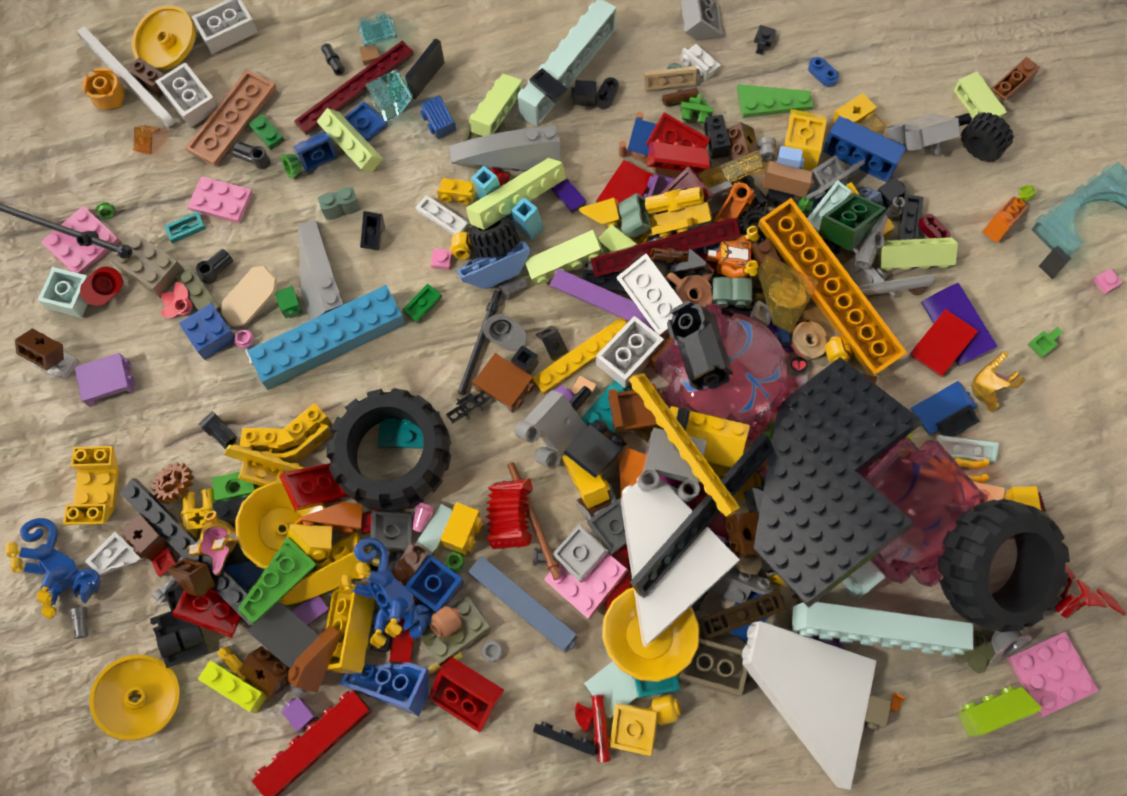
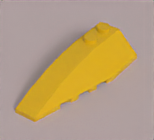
[280,532,370,606]

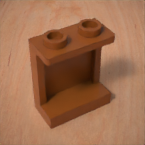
[473,353,534,413]
[608,383,661,433]

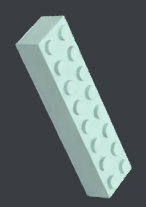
[518,0,616,127]
[792,602,973,657]

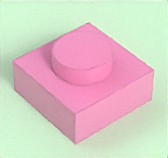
[431,248,453,270]
[1093,268,1123,294]

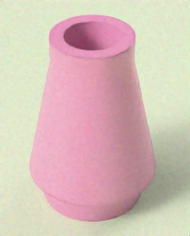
[412,502,434,533]

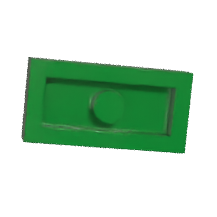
[248,114,284,150]
[402,283,442,323]

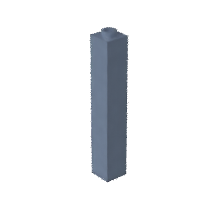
[468,556,577,653]

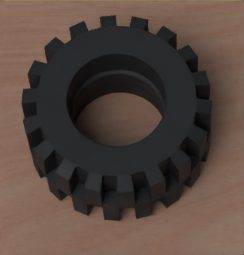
[961,112,1014,162]
[468,215,519,258]

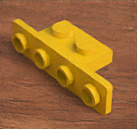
[641,202,712,237]
[224,445,304,486]

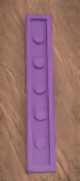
[550,268,655,331]

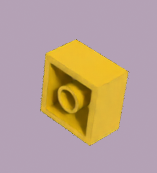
[440,502,484,557]

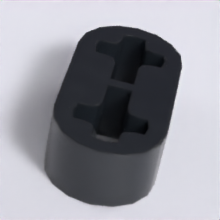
[596,77,619,109]

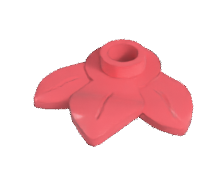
[161,282,192,318]

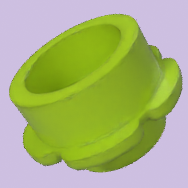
[1018,185,1037,201]

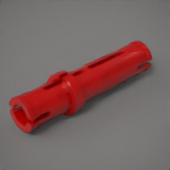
[591,694,611,763]

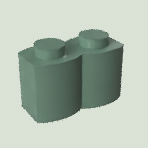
[318,187,360,220]
[619,193,651,238]
[712,277,752,308]

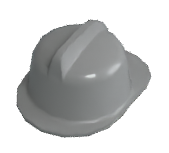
[483,314,527,350]
[989,631,1032,667]

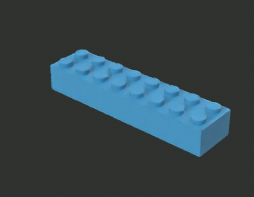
[247,285,405,390]

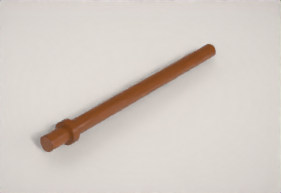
[507,462,562,580]

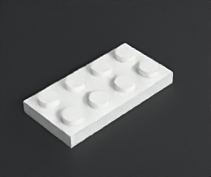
[616,254,683,336]

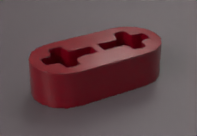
[918,214,951,239]

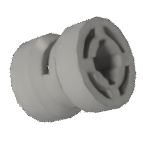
[758,137,777,162]

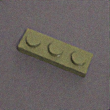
[175,267,221,312]

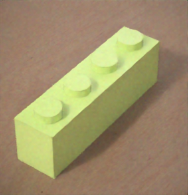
[469,74,522,136]
[317,108,383,172]
[525,230,604,285]
[876,238,958,270]

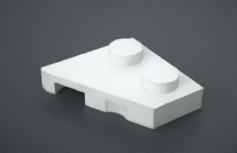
[85,531,144,576]

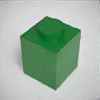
[275,286,303,319]

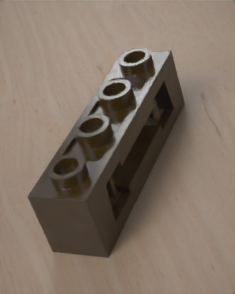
[698,589,786,640]

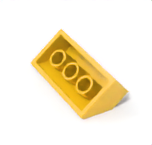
[670,406,750,469]
[326,587,376,674]

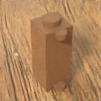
[762,161,814,197]

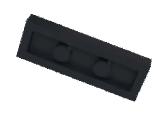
[898,194,923,240]
[533,721,596,756]

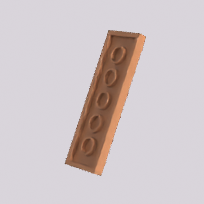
[185,70,277,167]

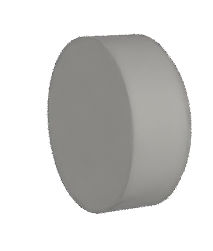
[481,640,503,662]

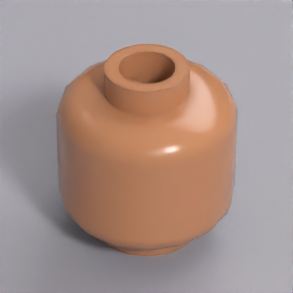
[430,606,462,637]

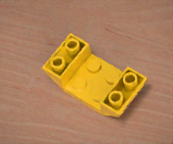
[784,109,827,171]
[63,446,120,525]

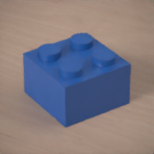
[179,303,235,360]
[405,555,465,613]

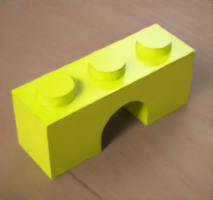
[198,660,268,714]

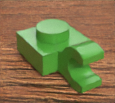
[1027,327,1063,358]

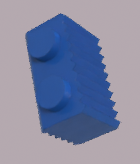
[420,95,456,139]

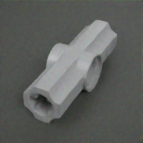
[854,214,888,269]

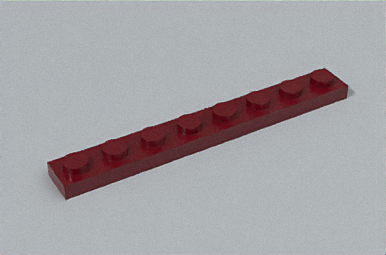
[294,40,414,136]
[590,217,740,277]

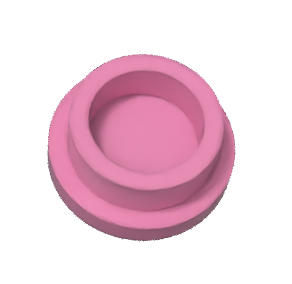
[235,330,254,348]

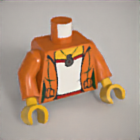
[706,226,759,279]

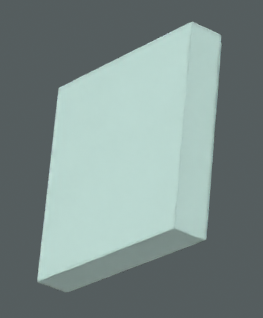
[584,661,637,719]

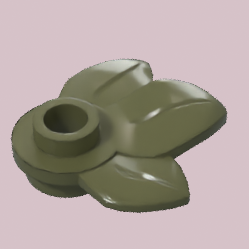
[955,630,996,674]

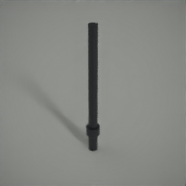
[458,290,502,395]

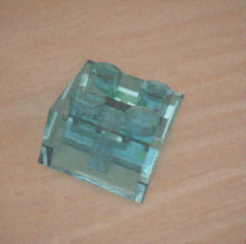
[356,11,397,47]
[365,69,413,121]

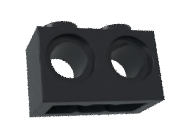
[703,114,731,159]

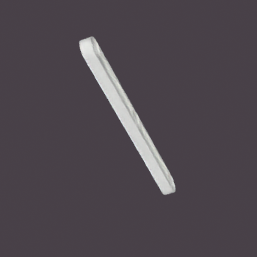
[77,26,176,128]

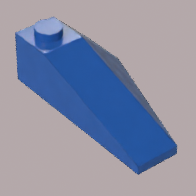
[340,663,429,717]

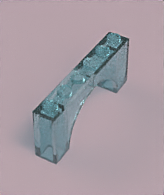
[1031,162,1127,256]

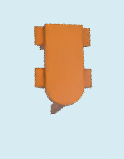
[890,692,905,712]

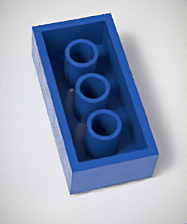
[822,116,906,183]

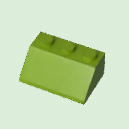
[957,685,1042,737]

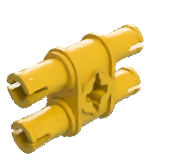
[180,488,215,540]

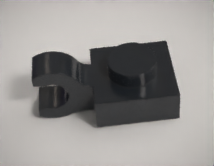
[754,25,776,55]

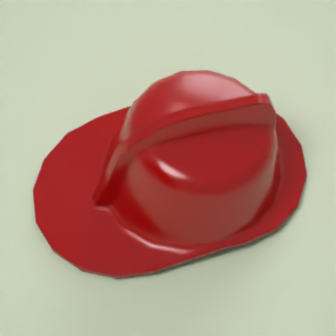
[80,266,123,306]

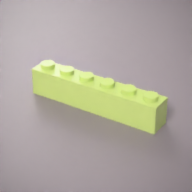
[466,158,566,230]

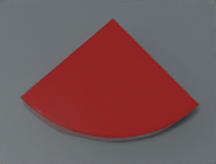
[575,703,593,732]

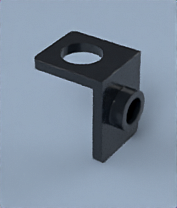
[536,326,568,360]

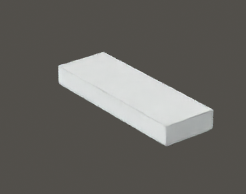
[415,195,470,235]

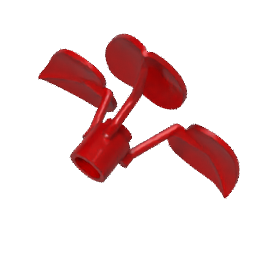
[1054,565,1127,619]

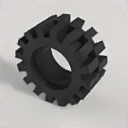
[739,207,769,242]

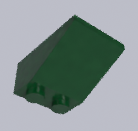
[819,193,886,251]

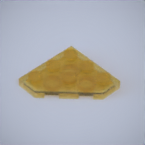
[757,255,819,333]

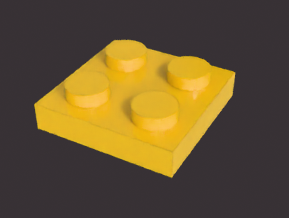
[609,703,658,756]

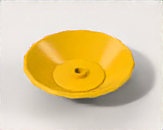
[235,482,326,569]
[602,588,699,682]

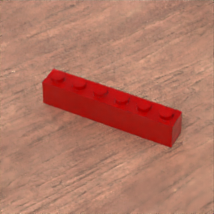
[251,690,372,796]

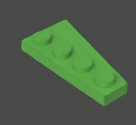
[737,84,813,118]
[238,537,316,625]

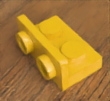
[437,178,477,205]

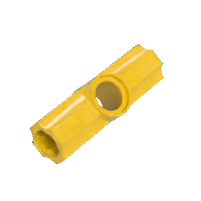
[645,187,704,214]

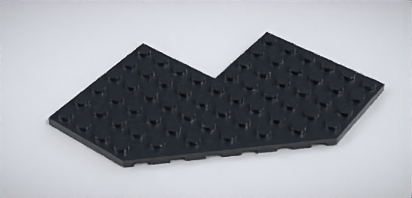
[754,357,922,608]

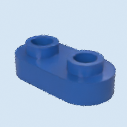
[808,57,839,87]

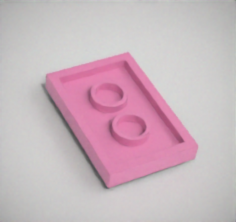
[188,176,253,224]

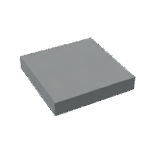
[552,524,609,583]

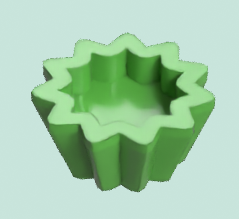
[281,154,302,179]

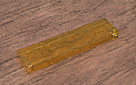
[698,150,764,188]

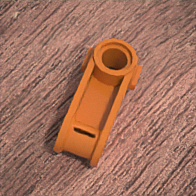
[712,182,756,223]

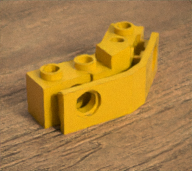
[240,403,333,463]

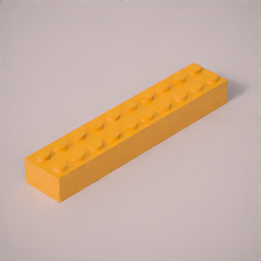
[758,198,907,376]

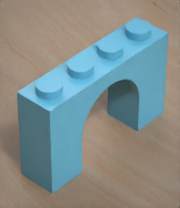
[471,166,544,241]

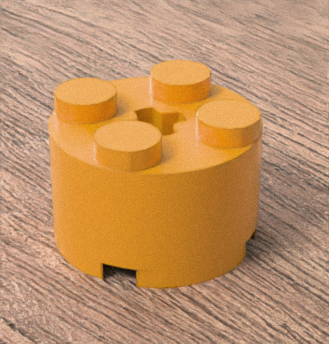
[82,68,125,110]

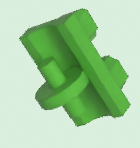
[681,93,713,124]

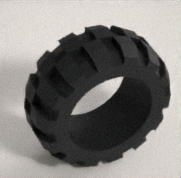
[326,388,451,512]
[938,499,1070,632]

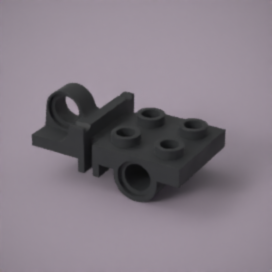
[150,586,209,668]

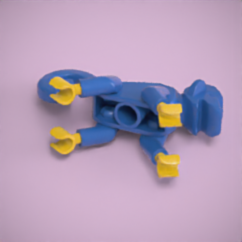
[5,518,101,619]
[339,538,433,648]

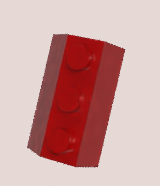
[647,140,710,174]
[427,657,504,733]

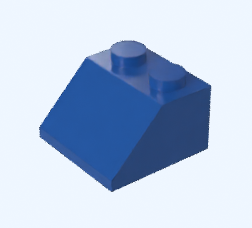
[293,131,338,172]

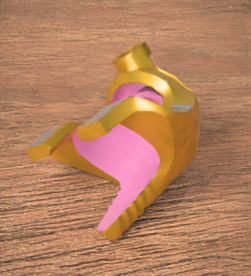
[971,352,1026,412]
[187,511,238,576]

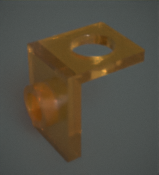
[133,125,161,154]

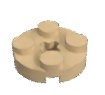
[789,321,827,361]

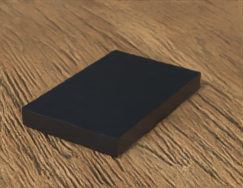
[405,38,445,100]

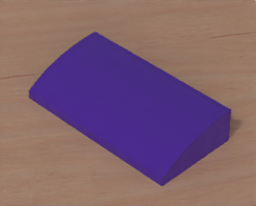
[921,282,998,367]

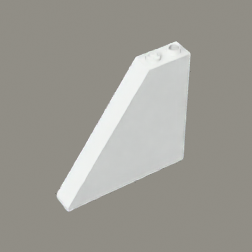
[621,476,739,648]
[742,621,876,790]

